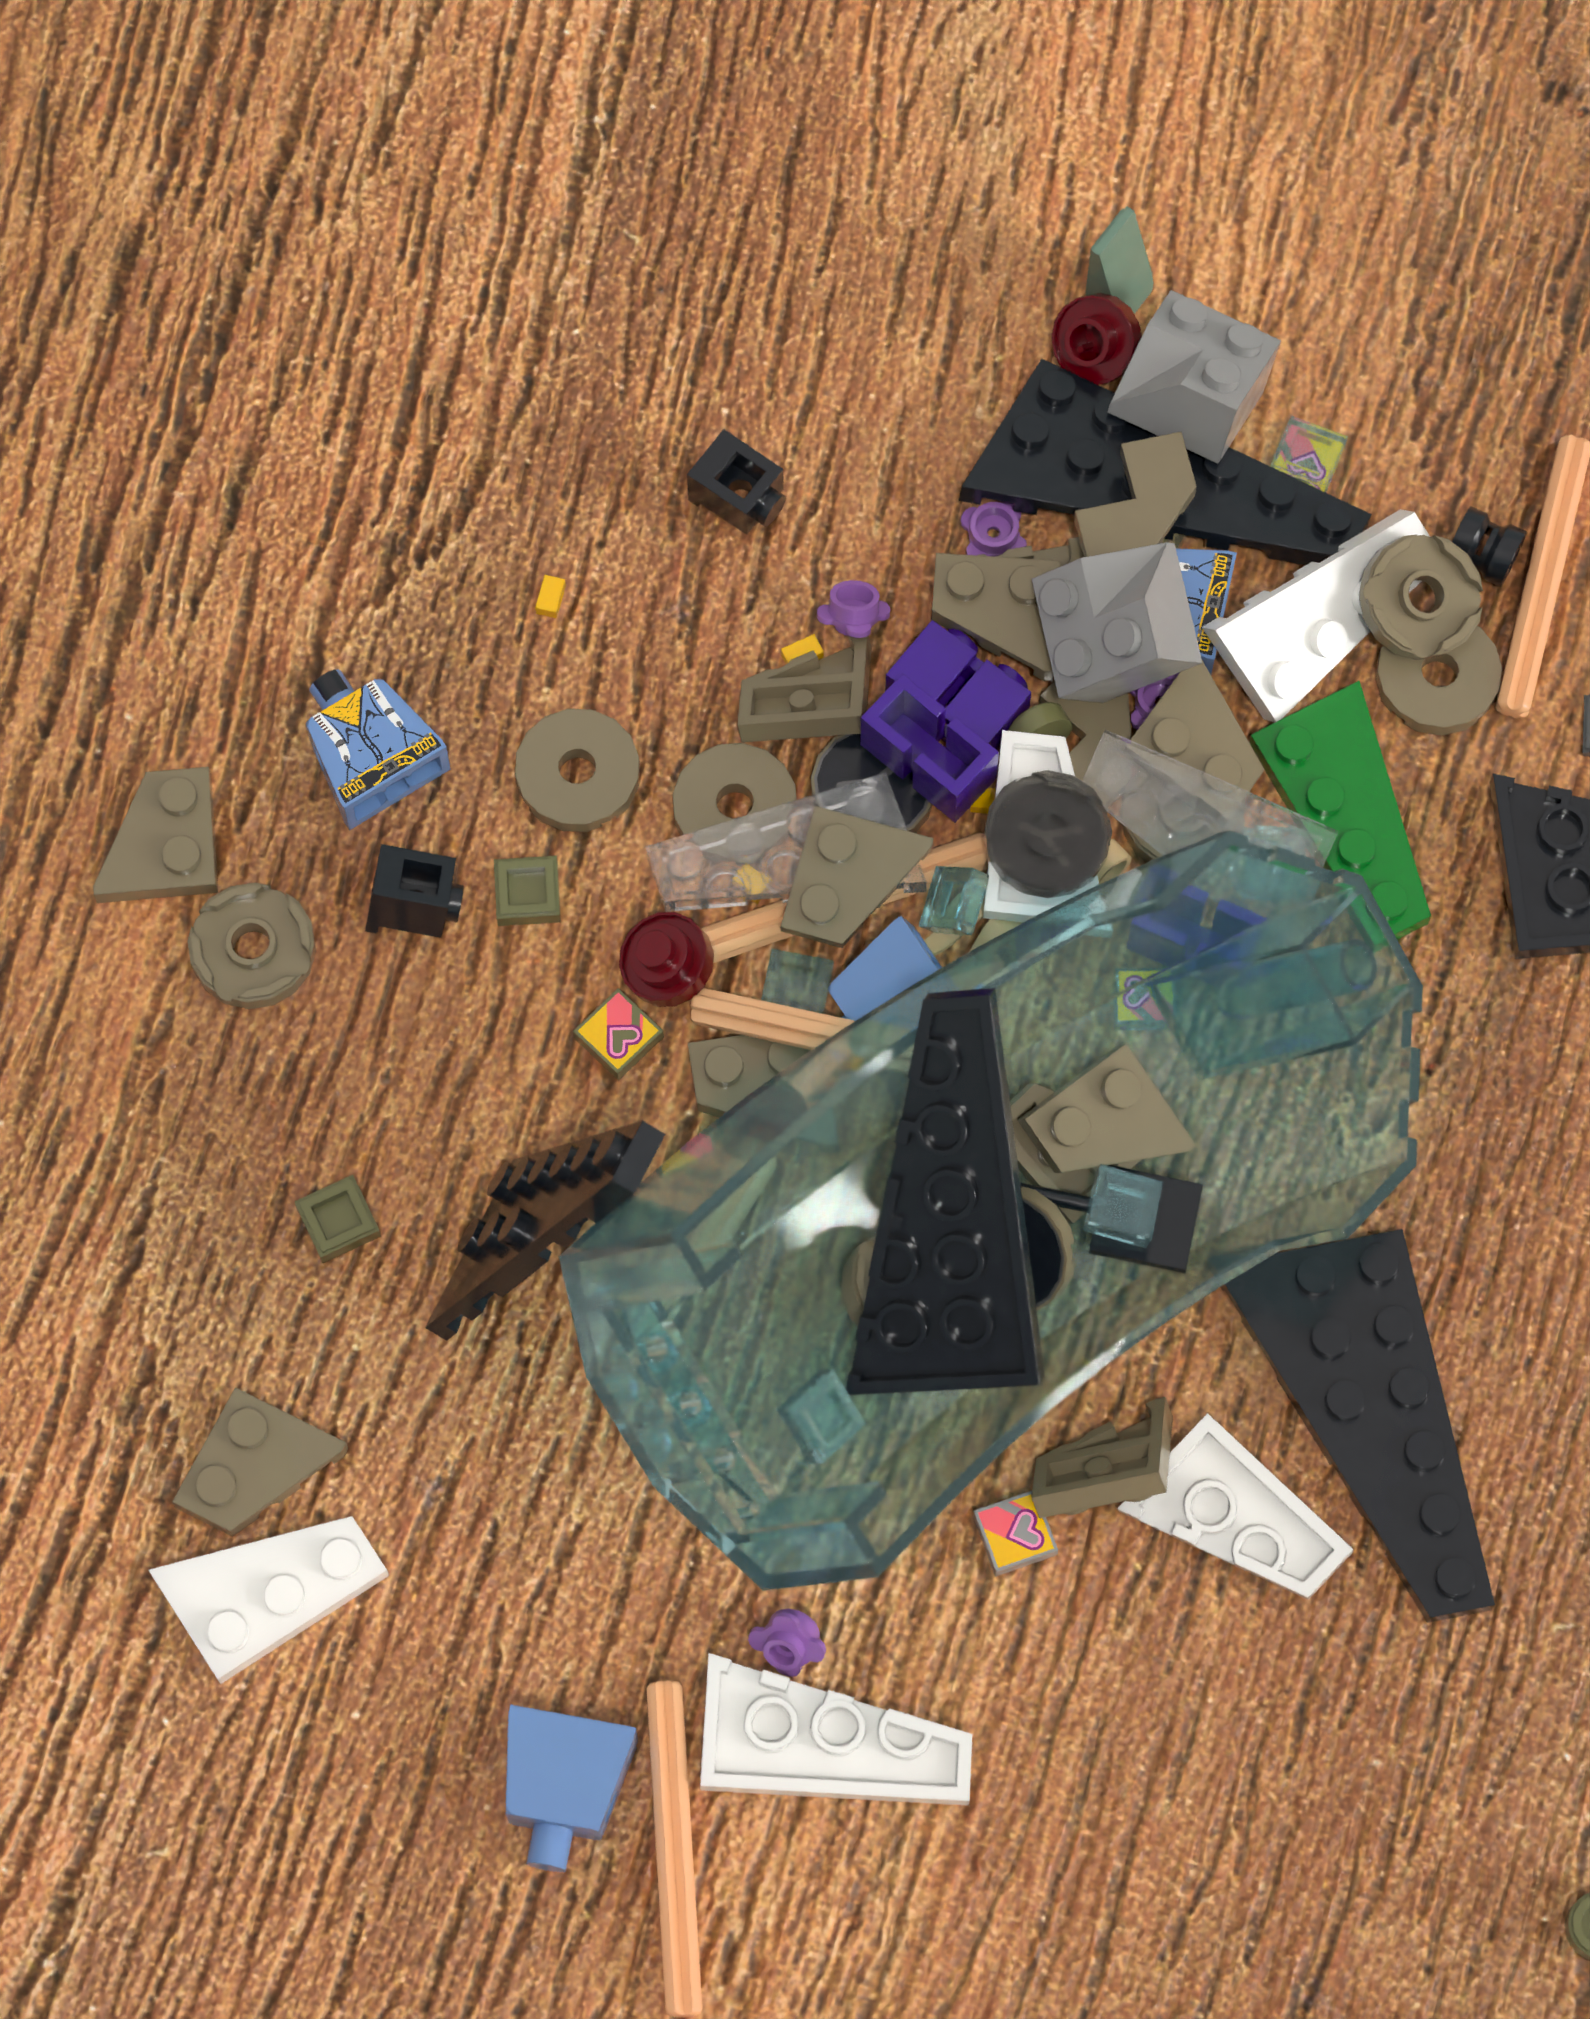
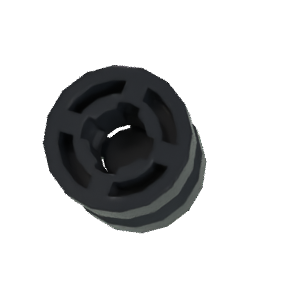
[1452,506,1527,587]

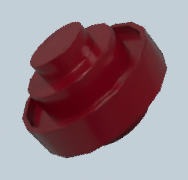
[1051,293,1142,385]
[619,912,714,1007]

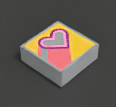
[973,1491,1058,1577]

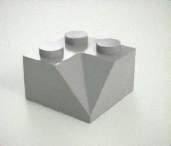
[1108,290,1281,463]
[1032,542,1202,703]

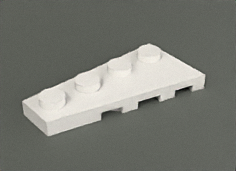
[1202,509,1430,722]

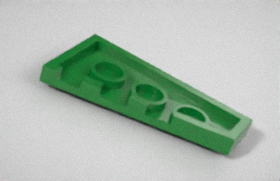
[1249,681,1431,952]

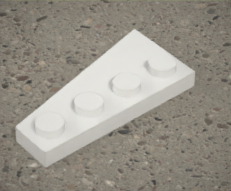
[700,1653,972,1806]

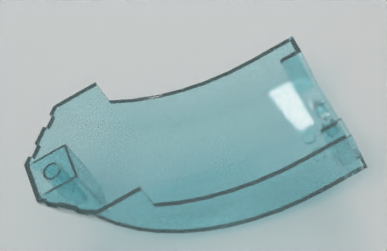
[559,830,1423,1591]

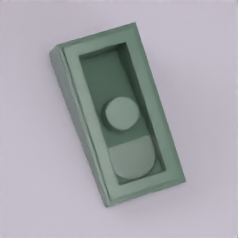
[1085,206,1153,314]

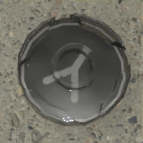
[983,770,1112,898]

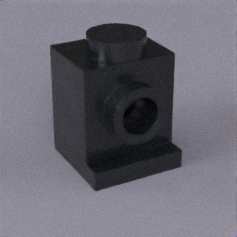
[687,429,786,535]
[365,844,464,938]

